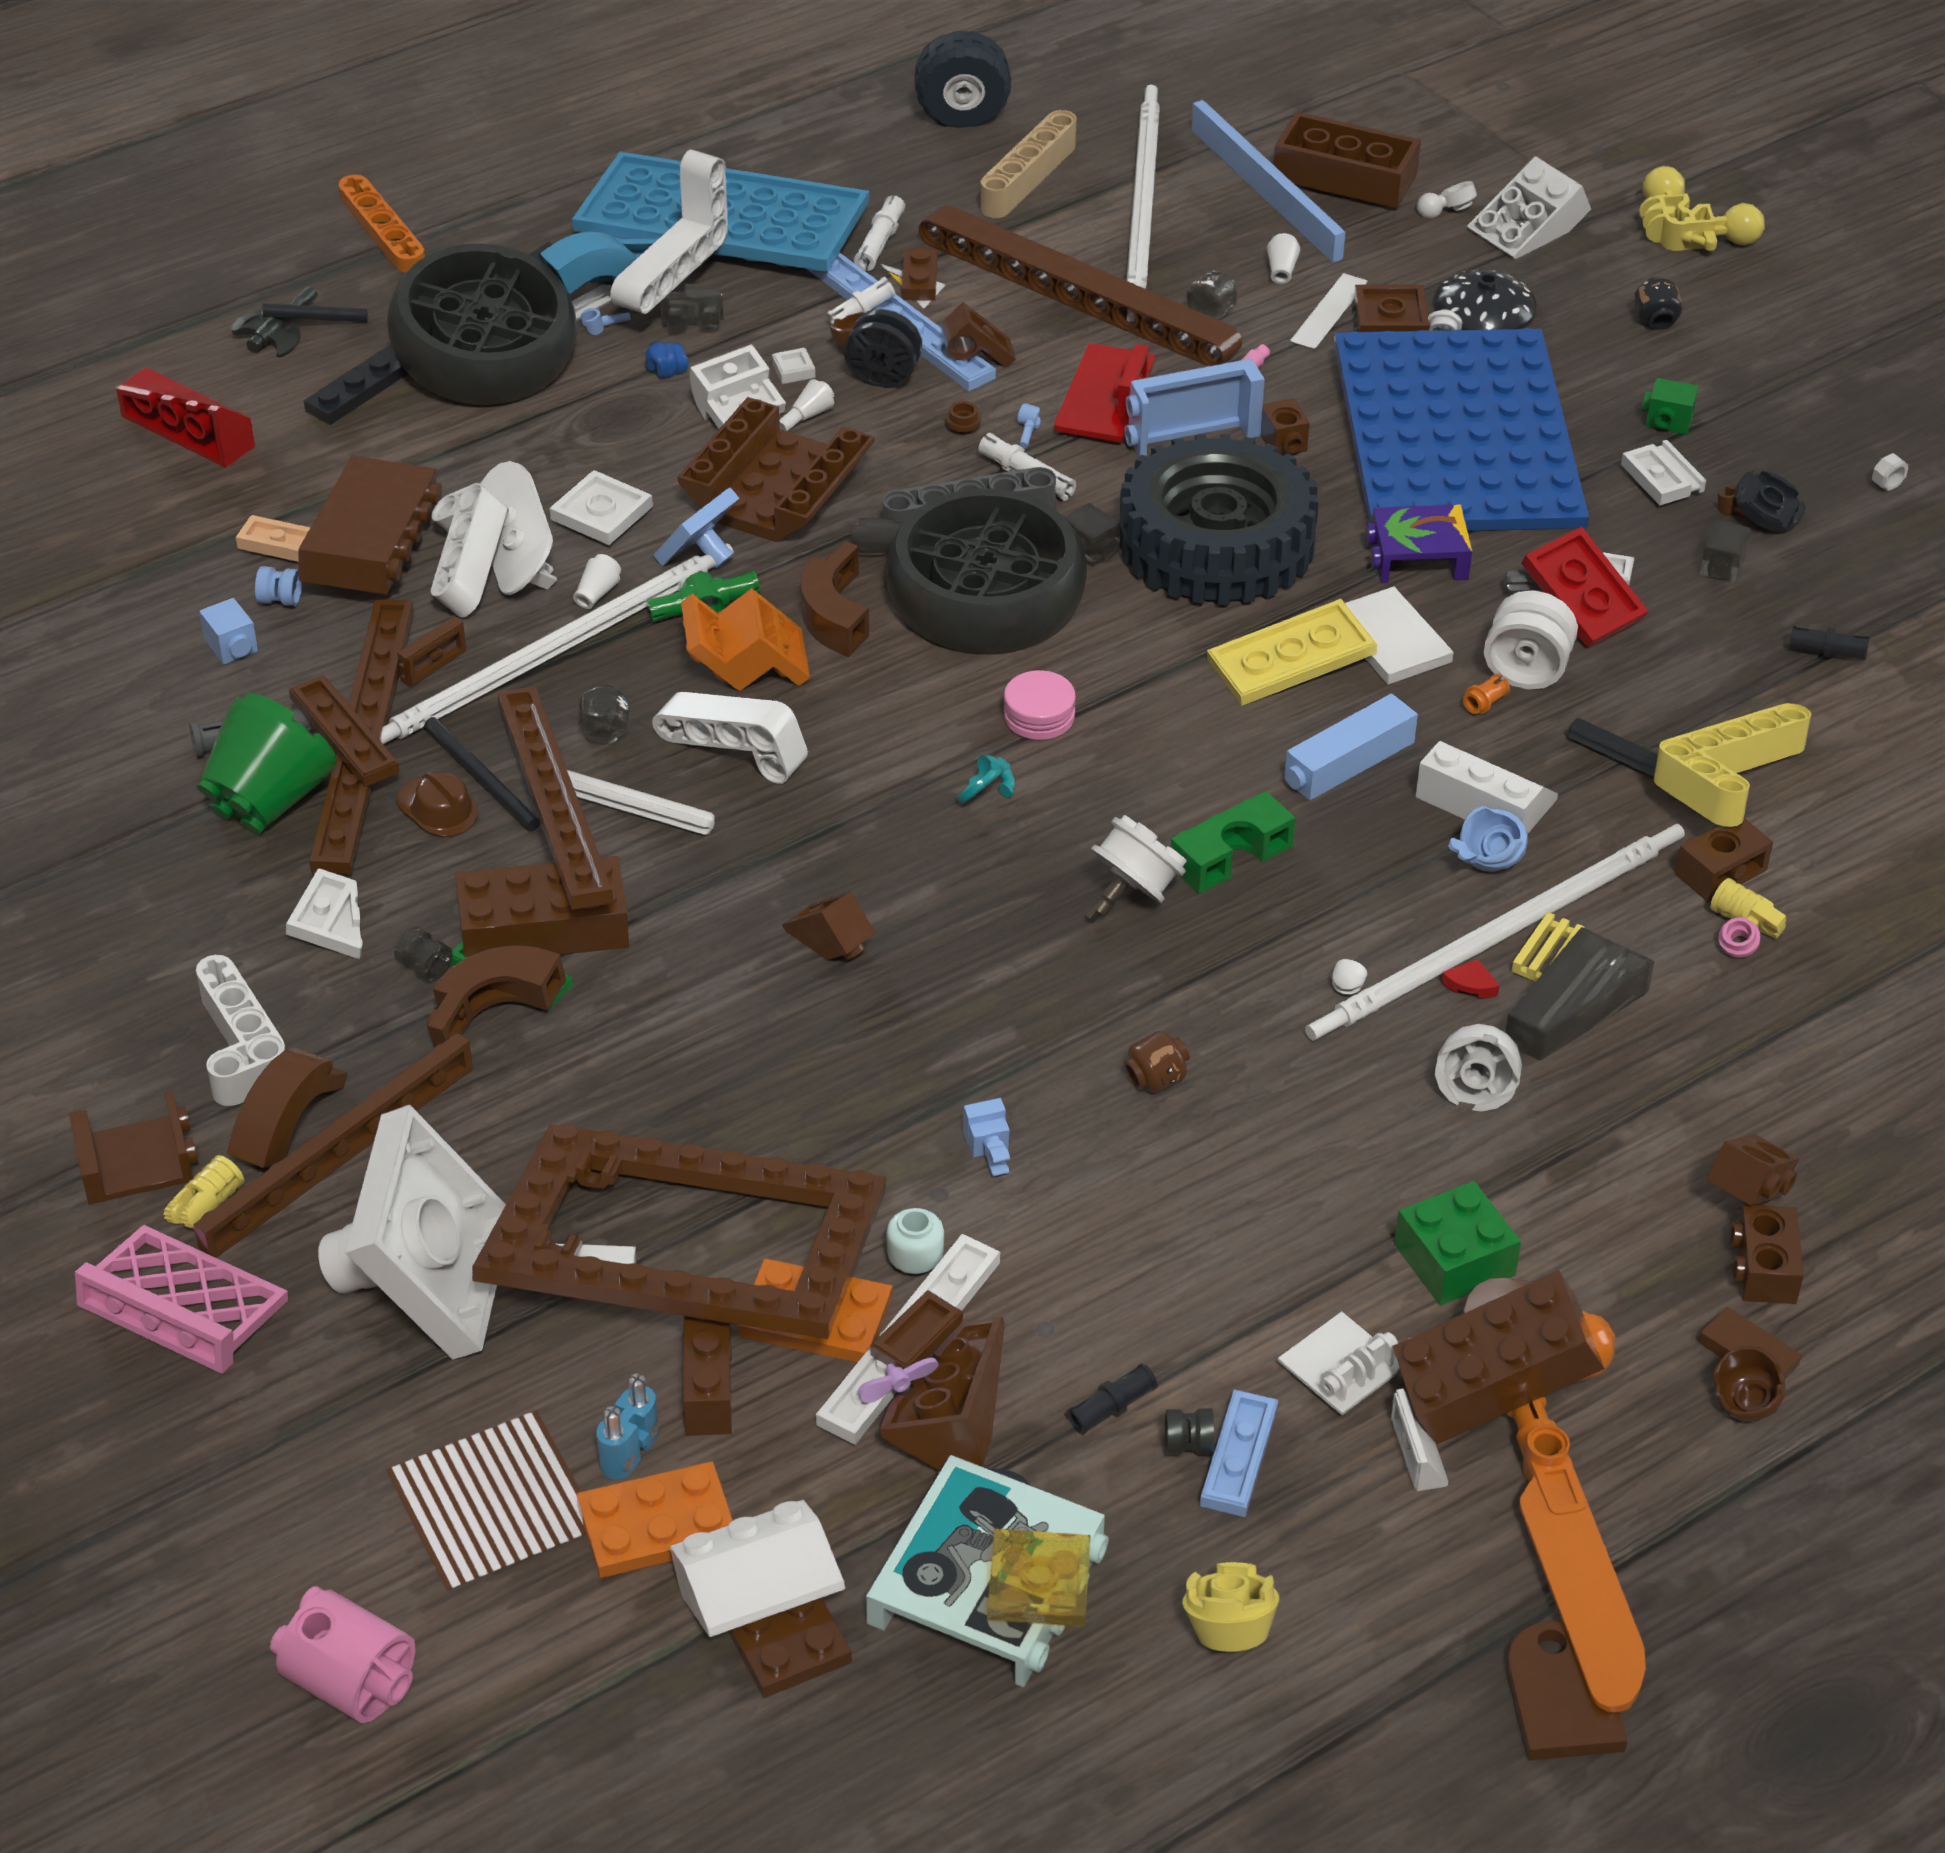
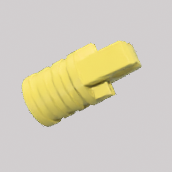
[1710,878,1786,939]

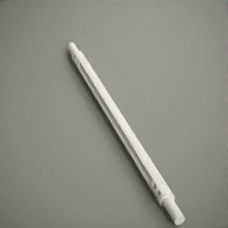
[1126,85,1160,322]
[381,543,734,744]
[1305,824,1685,1041]

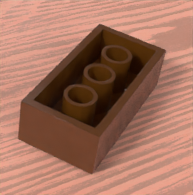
[1273,111,1421,208]
[455,856,629,958]
[1392,1270,1604,1444]

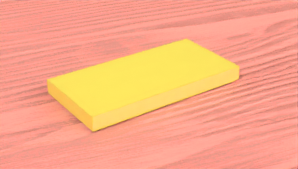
[1207,599,1377,706]

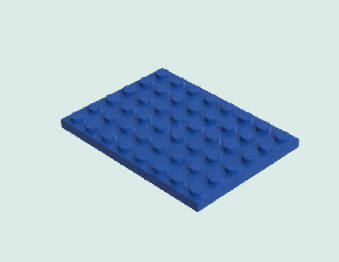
[1334,328,1589,531]

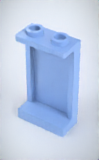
[1124,359,1265,457]

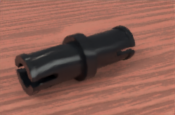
[1789,626,1870,661]
[1067,1363,1158,1435]

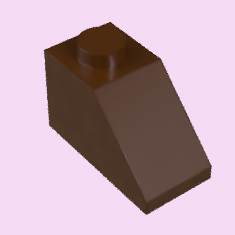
[782,891,876,960]

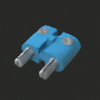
[596,1374,660,1479]

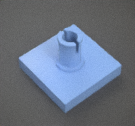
[653,487,740,568]

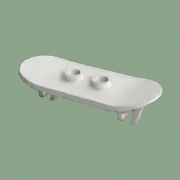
[481,461,557,595]

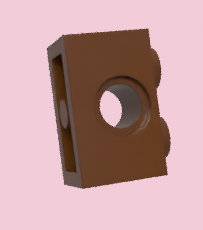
[1675,818,1773,902]

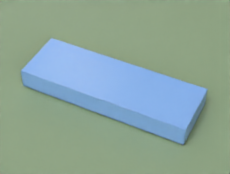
[1200,1390,1279,1517]

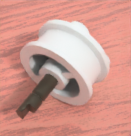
[1085,815,1187,923]

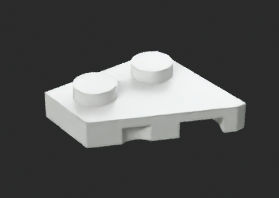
[286,868,363,959]

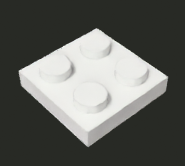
[550,470,653,545]

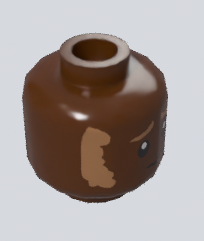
[1124,1031,1190,1094]

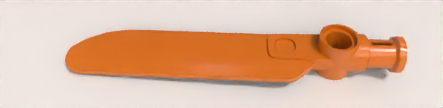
[1507,1396,1646,1712]

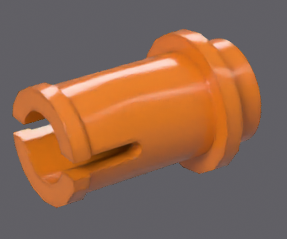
[1463,673,1510,714]

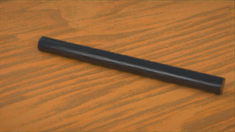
[424,717,541,831]

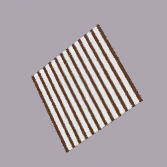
[386,1410,586,1590]

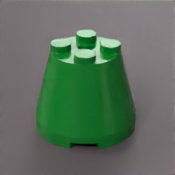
[197,692,337,835]

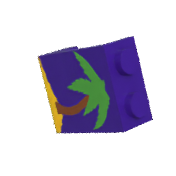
[1365,504,1472,583]

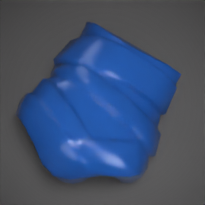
[645,341,689,379]

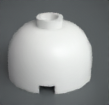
[1435,1024,1522,1112]

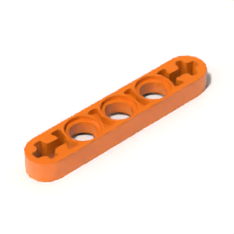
[338,175,425,273]

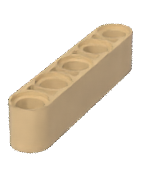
[981,110,1076,218]

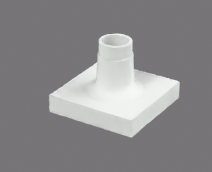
[318,1105,506,1360]

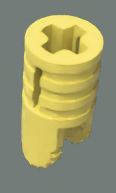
[163,1155,244,1229]

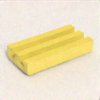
[1512,912,1585,987]

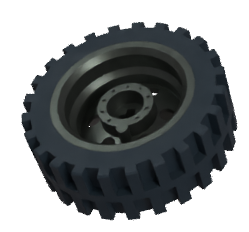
[1119,434,1319,605]

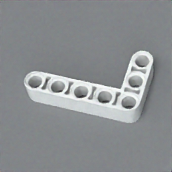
[610,150,728,314]

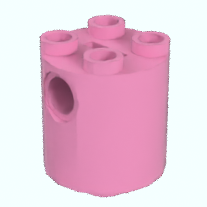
[270,1586,416,1724]

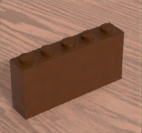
[298,456,442,595]

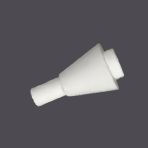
[780,379,834,432]

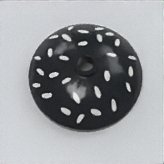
[1433,269,1537,330]

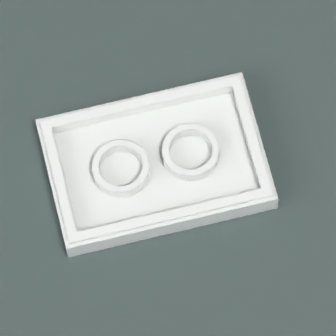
[1345,587,1454,685]

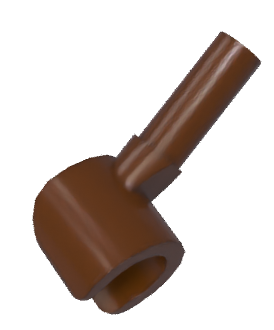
[1717,486,1759,526]

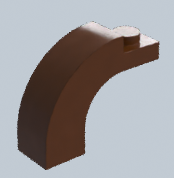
[801,541,869,657]
[427,945,566,1048]
[227,1047,348,1168]

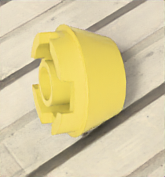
[1183,1562,1279,1652]

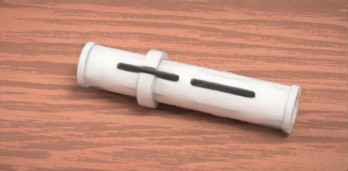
[854,196,905,271]
[978,433,1076,501]

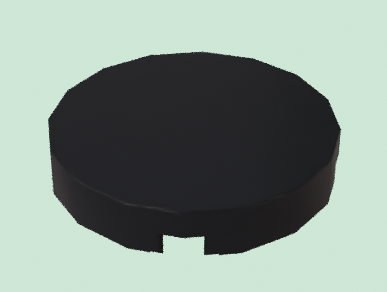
[1734,471,1805,532]

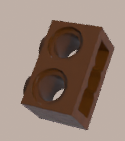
[1706,1134,1799,1206]
[1730,1204,1804,1304]

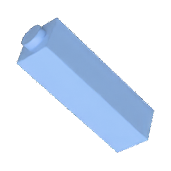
[1284,693,1418,800]

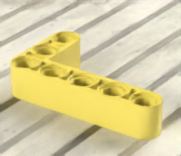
[1654,703,1811,827]

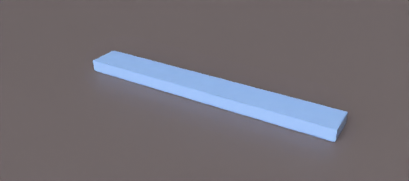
[1192,100,1346,263]
[806,252,996,392]

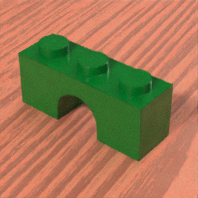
[1171,791,1296,894]

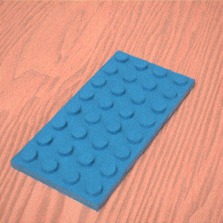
[572,152,869,272]

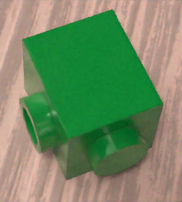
[1642,378,1699,435]

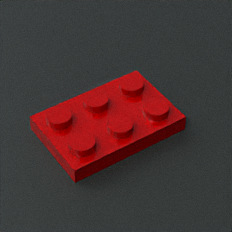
[1521,526,1649,648]

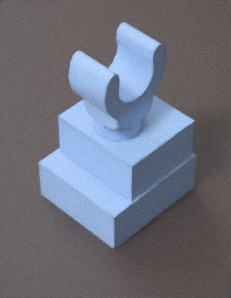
[963,1098,1010,1177]

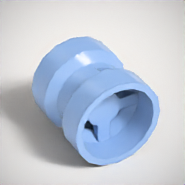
[255,566,302,607]

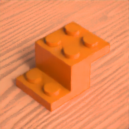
[681,588,810,692]

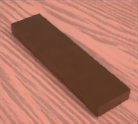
[289,675,400,787]

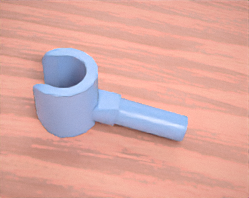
[581,308,630,335]
[1017,403,1041,448]

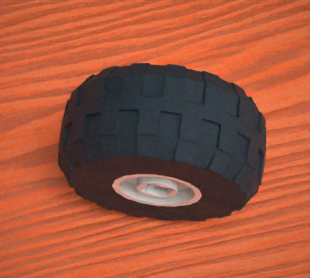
[914,30,1011,128]

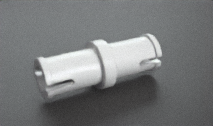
[826,277,896,326]

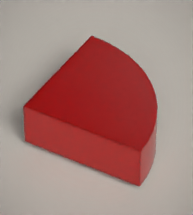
[1441,959,1500,998]

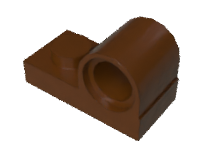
[941,302,1016,367]

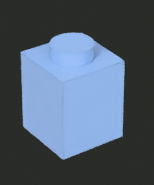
[199,598,258,665]

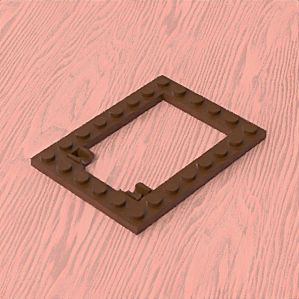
[472,1124,886,1339]

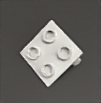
[1277,1311,1401,1415]

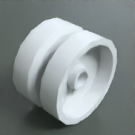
[1484,590,1578,689]

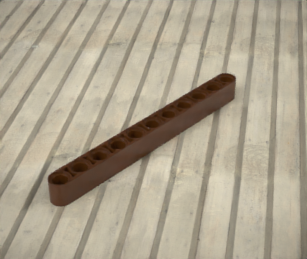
[918,205,1242,367]

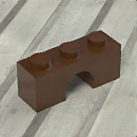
[683,1316,732,1436]

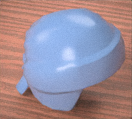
[1448,806,1528,872]

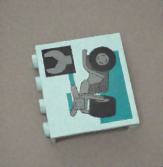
[866,1455,1109,1687]

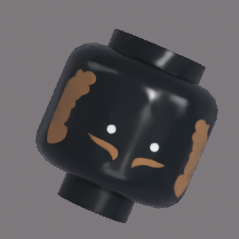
[1634,277,1682,330]

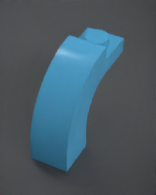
[540,232,637,294]

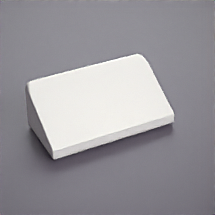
[1391,1389,1448,1491]

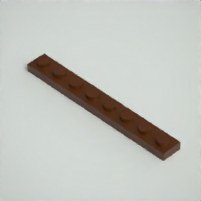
[193,1033,473,1258]

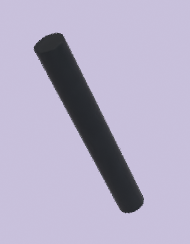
[262,303,368,322]

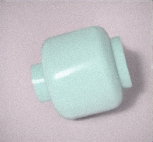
[886,1208,944,1274]

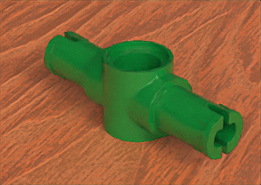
[646,570,761,623]

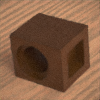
[1260,398,1310,456]

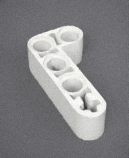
[431,483,507,617]
[652,692,808,784]
[196,955,285,1106]

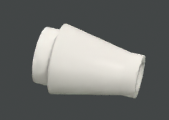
[1267,233,1300,284]
[573,554,621,609]

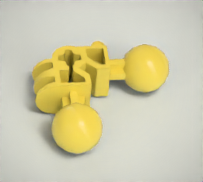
[1639,166,1765,251]

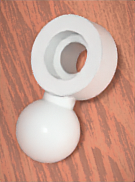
[1417,181,1477,218]

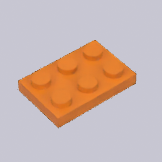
[738,1258,893,1363]
[576,1461,733,1579]

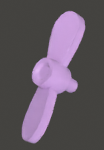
[857,1358,939,1403]

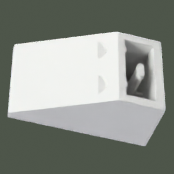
[1467,156,1591,260]

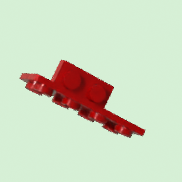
[1054,343,1155,442]

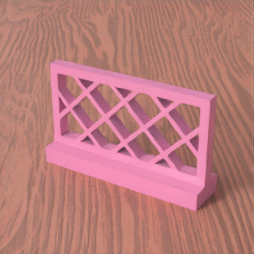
[75,1225,288,1374]

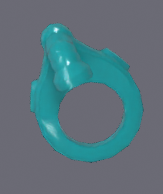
[956,755,1015,804]

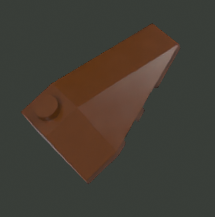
[880,1317,1005,1471]

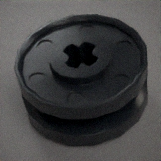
[844,309,922,388]

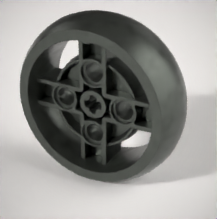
[387,243,577,405]
[885,488,1087,655]

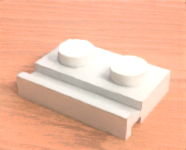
[1621,440,1706,505]

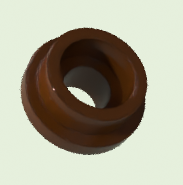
[946,401,981,433]

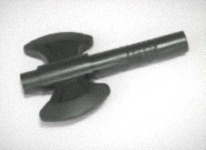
[231,286,317,357]

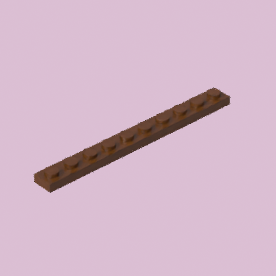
[309,599,414,874]
[497,687,613,910]

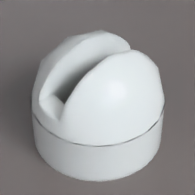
[1332,959,1367,995]

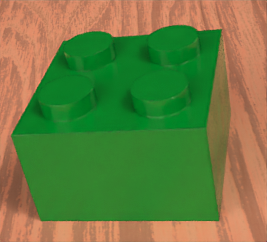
[1394,1181,1521,1306]

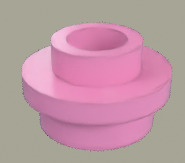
[1719,917,1761,958]

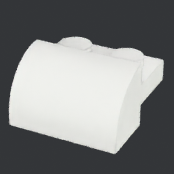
[690,344,786,429]

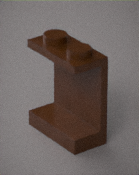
[69,1091,198,1205]

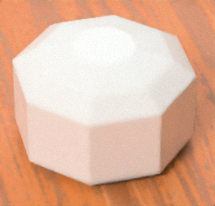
[1872,453,1908,491]

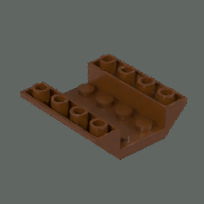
[678,397,875,542]

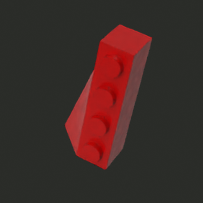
[116,367,255,468]

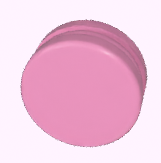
[1004,670,1075,740]

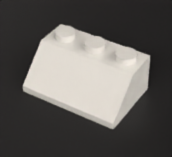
[1416,741,1558,834]
[670,1500,845,1637]

